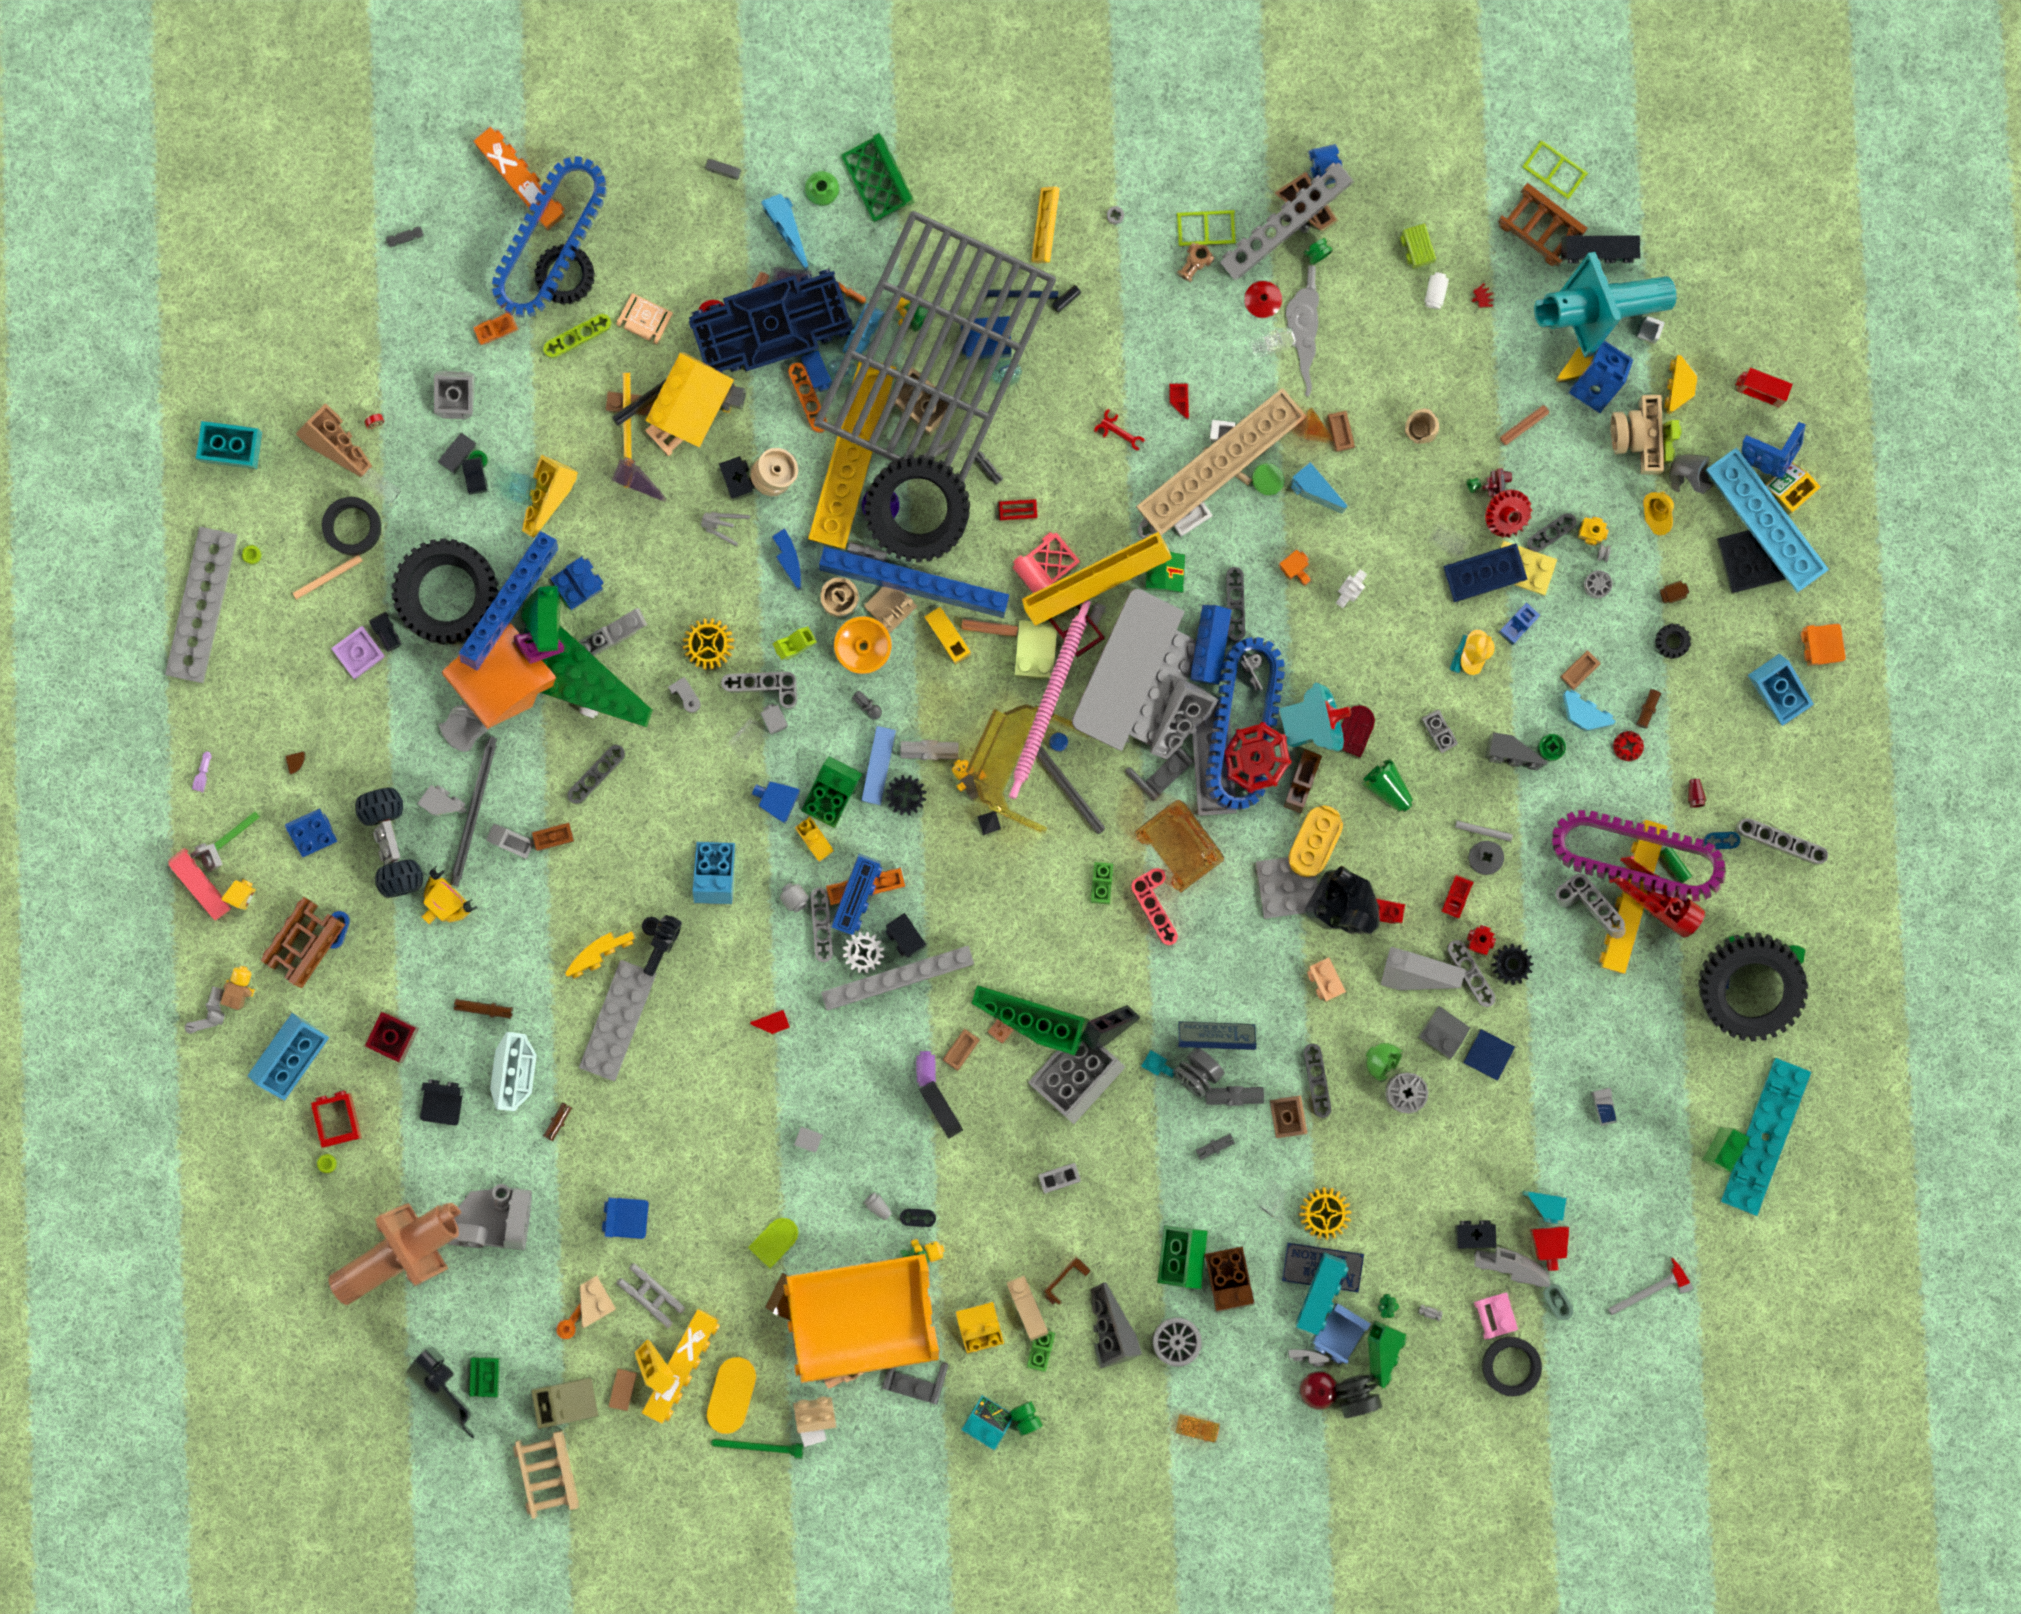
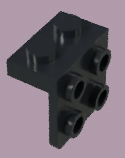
[420,1079,464,1126]

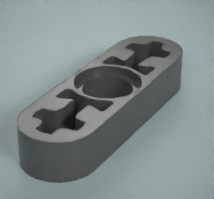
[1527,513,1576,552]

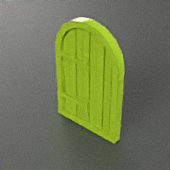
[748,1217,799,1269]

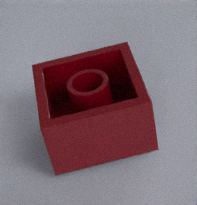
[365,1011,419,1063]

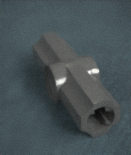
[1206,1086,1264,1106]

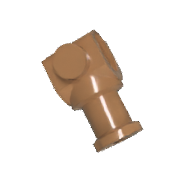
[1177,242,1215,283]

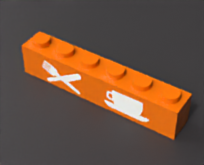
[474,127,565,230]

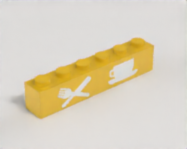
[642,1309,720,1424]

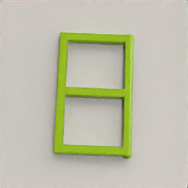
[1522,140,1588,200]
[1176,210,1236,246]

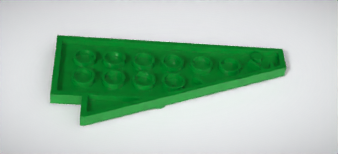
[523,625,653,728]

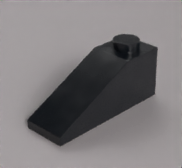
[1081,1005,1140,1050]

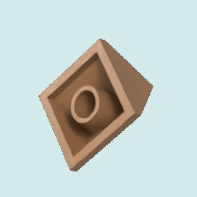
[1270,1095,1307,1138]

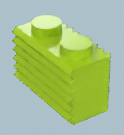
[1400,223,1436,269]

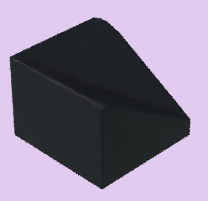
[977,811,1001,835]

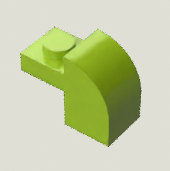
[772,626,817,660]

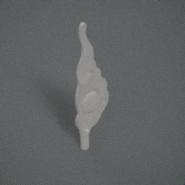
[1286,266,1319,397]

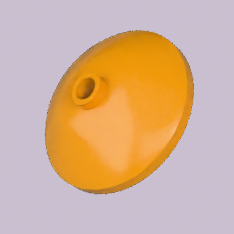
[834,616,892,674]

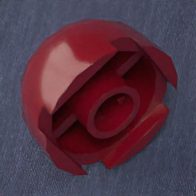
[1300,1371,1338,1410]

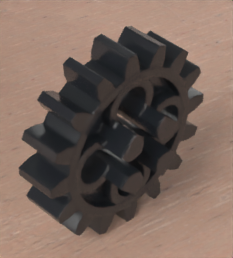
[885,775,927,816]

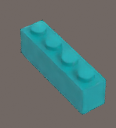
[1296,1252,1348,1336]

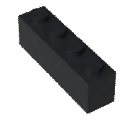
[1561,235,1640,264]

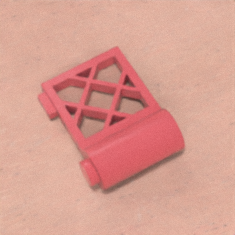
[1012,532,1080,593]

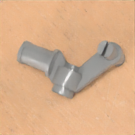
[185,987,225,1034]

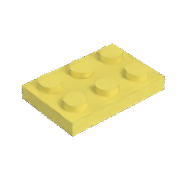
[1500,541,1557,596]

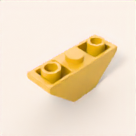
[1664,355,1697,414]

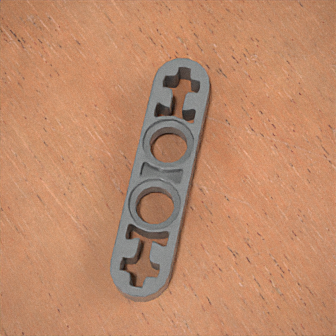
[811,887,833,962]
[1447,940,1495,1007]

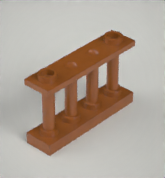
[1498,182,1588,267]

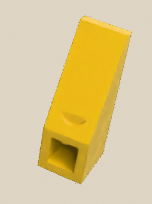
[924,607,971,665]

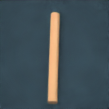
[293,555,363,600]

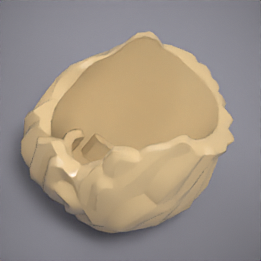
[1405,408,1440,444]

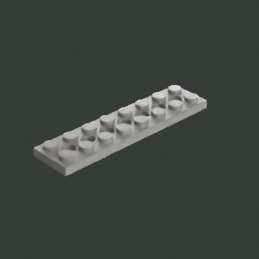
[165,526,238,683]

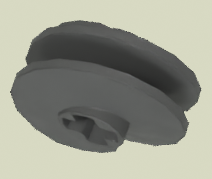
[1468,841,1504,875]

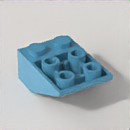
[693,842,735,904]

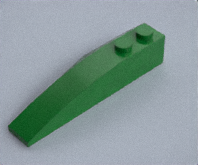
[971,985,1090,1055]

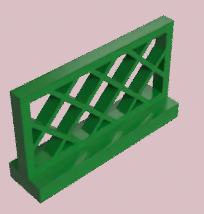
[841,133,916,222]

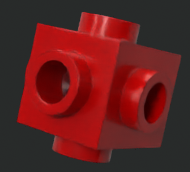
[1467,925,1496,956]

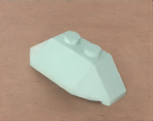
[490,1032,537,1111]

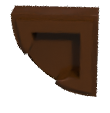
[285,751,305,775]

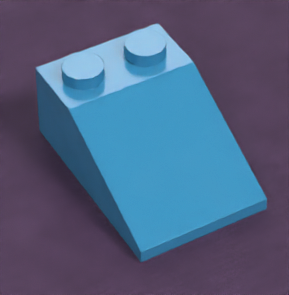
[1290,462,1347,514]
[1748,654,1814,726]

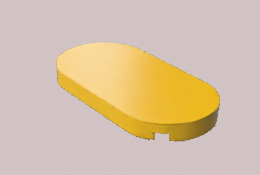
[1288,805,1343,878]
[707,1357,756,1434]

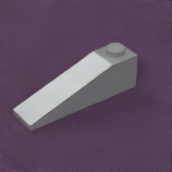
[1150,678,1218,759]
[1381,947,1466,990]

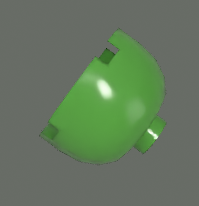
[1366,1043,1403,1082]

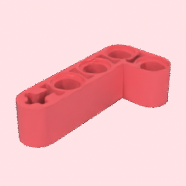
[168,848,231,921]
[1131,868,1178,946]

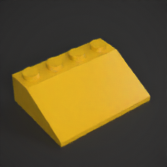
[645,353,734,447]

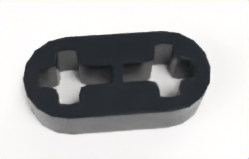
[900,1208,936,1227]

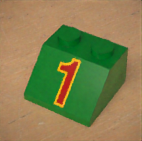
[1145,551,1185,593]

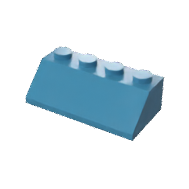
[247,1013,329,1101]

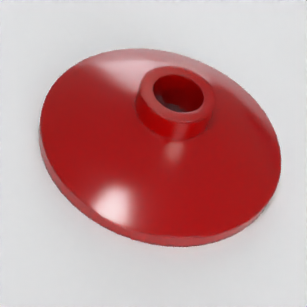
[1244,281,1282,318]

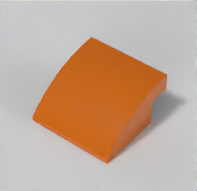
[441,623,556,729]

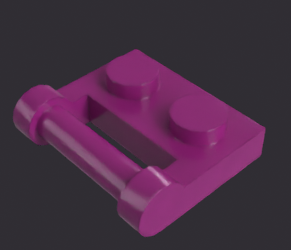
[513,632,564,664]

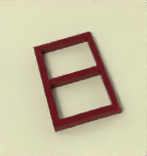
[1048,604,1105,658]

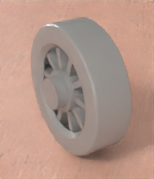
[1153,1317,1202,1367]

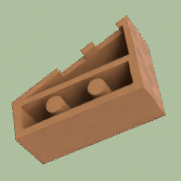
[1275,172,1339,231]

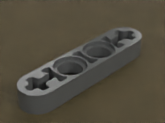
[1226,567,1245,642]
[568,745,625,804]
[1304,1044,1331,1118]

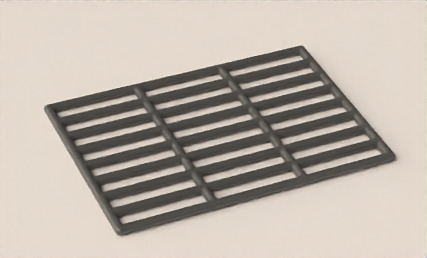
[814,211,1056,482]

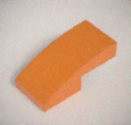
[473,313,518,345]

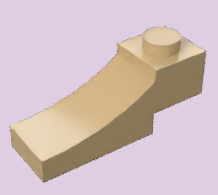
[1007,1276,1049,1341]

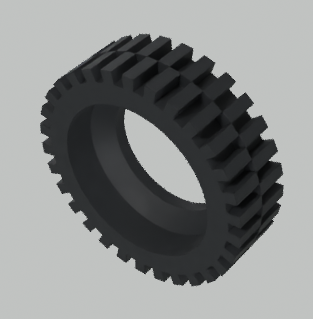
[864,455,970,563]
[391,538,499,645]
[1698,932,1808,1042]

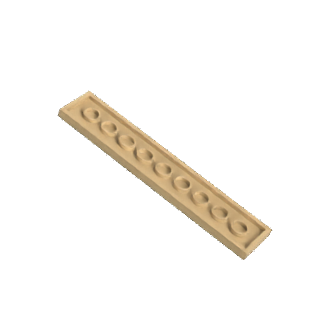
[1136,388,1307,536]

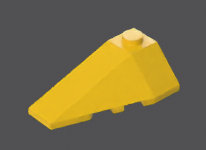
[522,455,578,538]

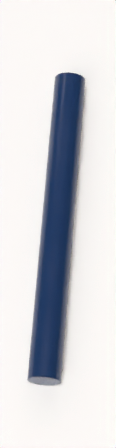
[986,290,1058,299]

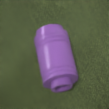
[916,1051,936,1086]

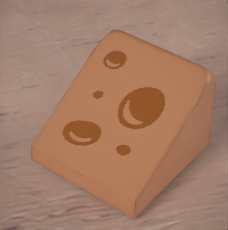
[988,1020,1014,1044]

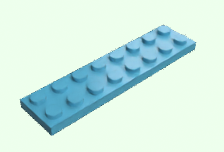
[1705,447,1829,593]

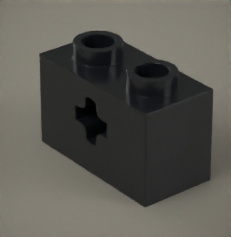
[719,456,755,502]
[1455,1220,1497,1249]

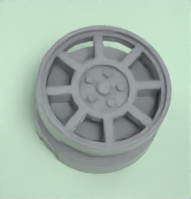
[1584,570,1613,599]

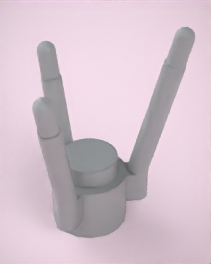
[701,512,750,546]

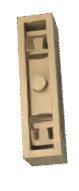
[1639,395,1664,475]

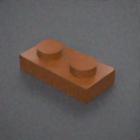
[532,823,575,851]

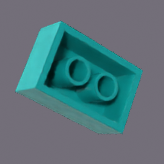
[196,421,263,469]

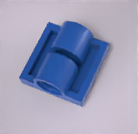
[285,808,338,857]

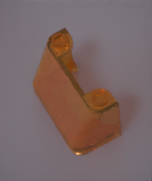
[1134,799,1224,893]

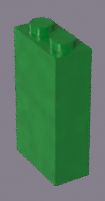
[1701,1127,1750,1172]

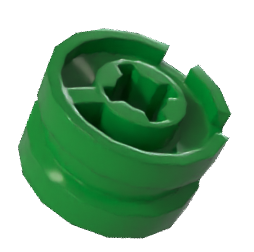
[1303,238,1333,266]
[1538,734,1566,761]

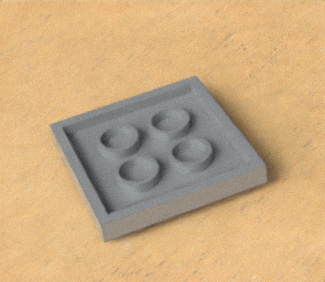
[1256,857,1319,919]

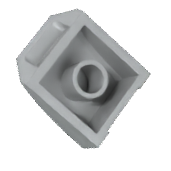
[434,371,475,420]

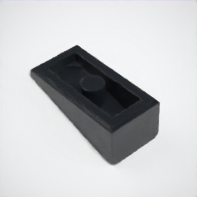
[438,433,477,474]

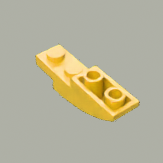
[565,931,636,979]

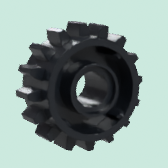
[1491,943,1534,986]

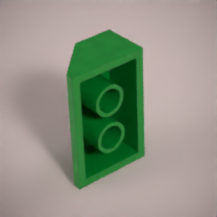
[1157,1225,1208,1289]

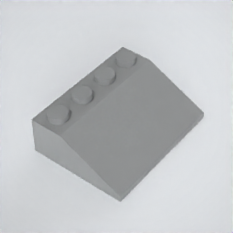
[1028,1040,1125,1124]

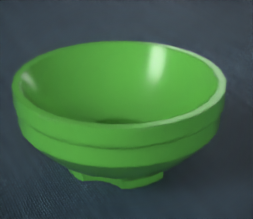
[805,171,839,206]

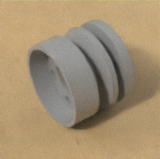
[1385,1073,1428,1113]

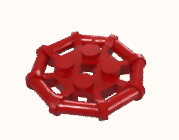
[1224,722,1292,793]

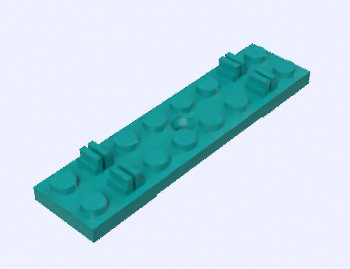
[1720,1058,1812,1216]

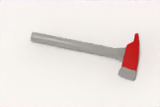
[1608,1258,1693,1315]

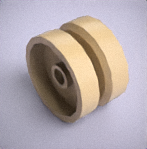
[1610,410,1645,454]
[750,448,798,496]

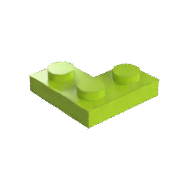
[1662,420,1682,464]

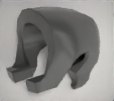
[1670,454,1713,494]

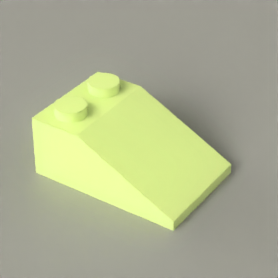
[1015,620,1057,680]

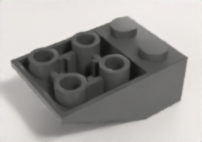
[1485,732,1547,770]

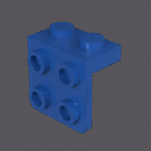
[602,1197,649,1239]

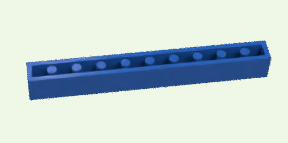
[819,547,1009,618]

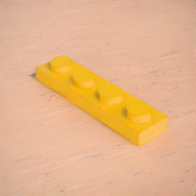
[1031,186,1060,263]

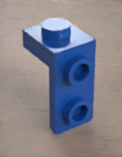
[801,351,832,393]

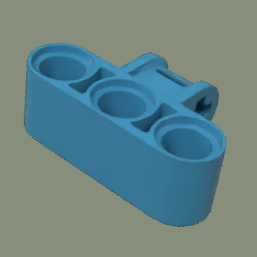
[843,303,884,354]

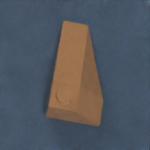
[296,403,372,477]

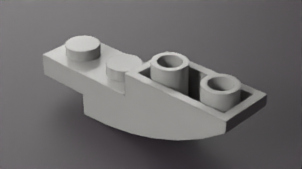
[579,608,647,656]
[1474,1247,1550,1287]

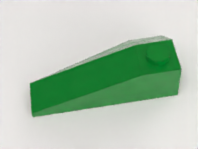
[521,586,561,652]

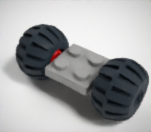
[355,787,423,898]

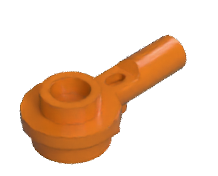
[556,1303,581,1339]

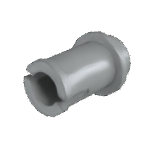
[1086,602,1106,626]

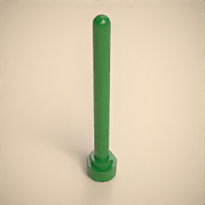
[711,1439,804,1459]

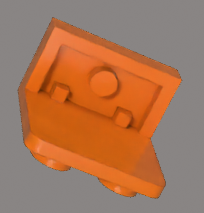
[1801,624,1846,666]

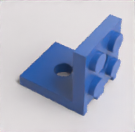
[1569,340,1634,413]
[1741,422,1806,479]

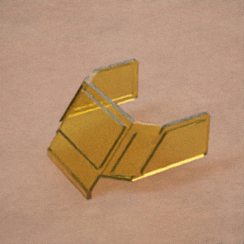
[965,704,1090,834]

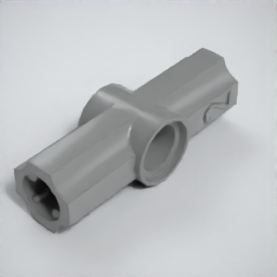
[901,740,959,761]

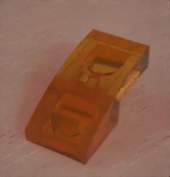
[1175,1414,1220,1443]

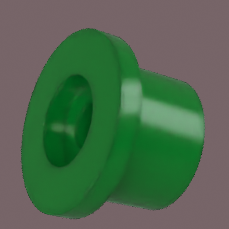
[1466,478,1481,493]

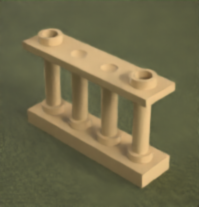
[513,1430,579,1519]

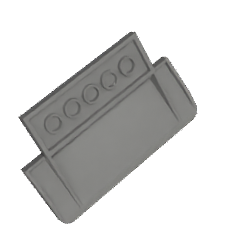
[1072,589,1196,751]

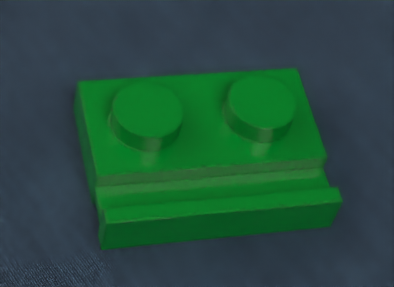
[469,1357,500,1397]

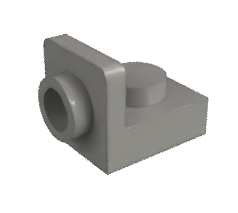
[190,843,223,872]

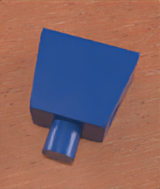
[752,781,800,824]

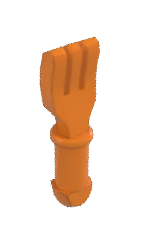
[836,281,866,304]

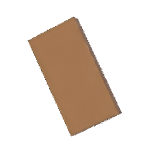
[1328,410,1355,452]
[1560,650,1601,690]
[942,1029,980,1071]
[609,1368,637,1411]

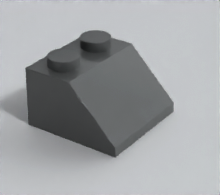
[1417,1006,1470,1059]

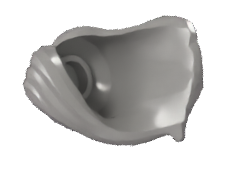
[439,704,490,752]

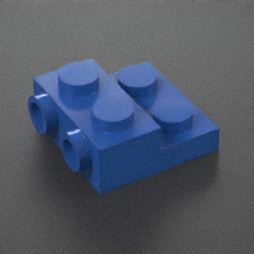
[551,556,604,610]

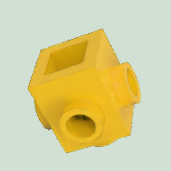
[1577,517,1609,546]

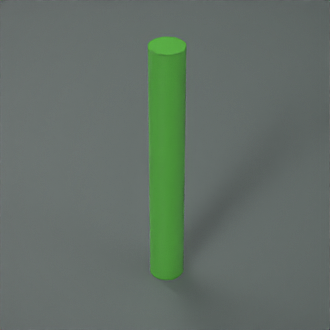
[214,811,260,851]

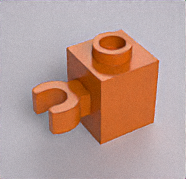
[1278,550,1311,586]

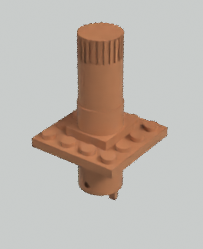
[328,1203,462,1305]

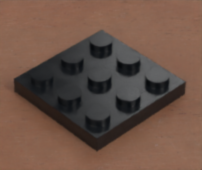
[1717,530,1787,594]

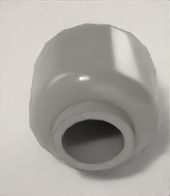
[780,883,808,913]

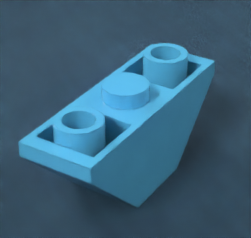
[1563,690,1616,731]

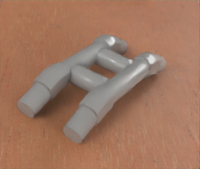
[616,1263,685,1328]

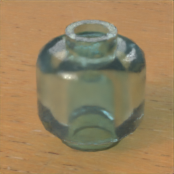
[828,355,857,382]
[992,359,1022,386]

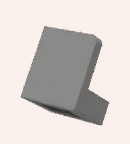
[794,1127,823,1153]

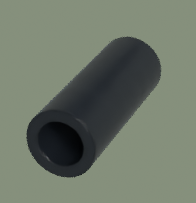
[1052,284,1082,313]

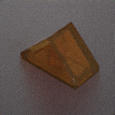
[1302,408,1333,444]

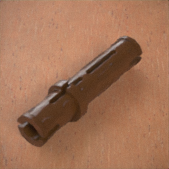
[454,999,513,1019]

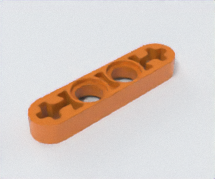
[789,363,827,433]

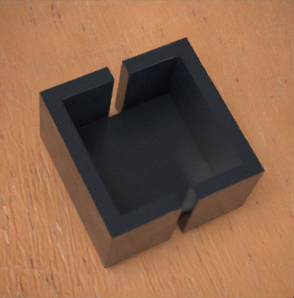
[885,913,927,958]

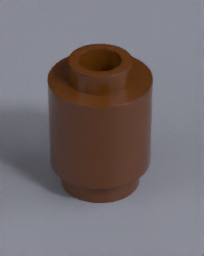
[1659,580,1689,604]

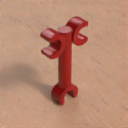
[1094,409,1145,451]

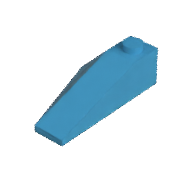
[761,194,809,271]

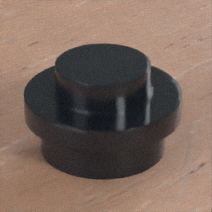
[642,916,660,936]

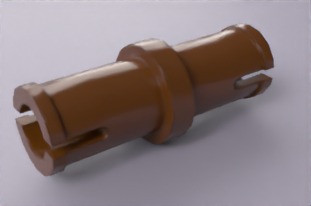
[1636,689,1662,729]
[543,1102,573,1142]

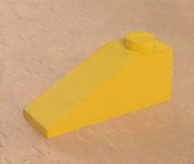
[634,1339,675,1395]

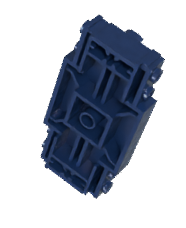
[689,269,853,373]

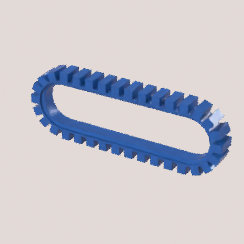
[492,156,607,318]
[1205,637,1285,810]

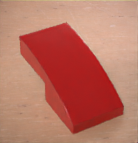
[1441,874,1474,918]

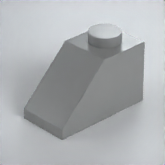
[486,823,534,859]

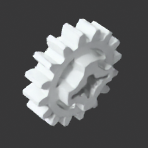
[1336,570,1367,608]
[843,932,884,973]

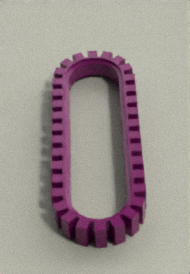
[1552,810,1726,902]

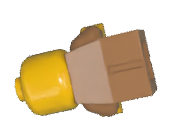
[220,966,255,1010]

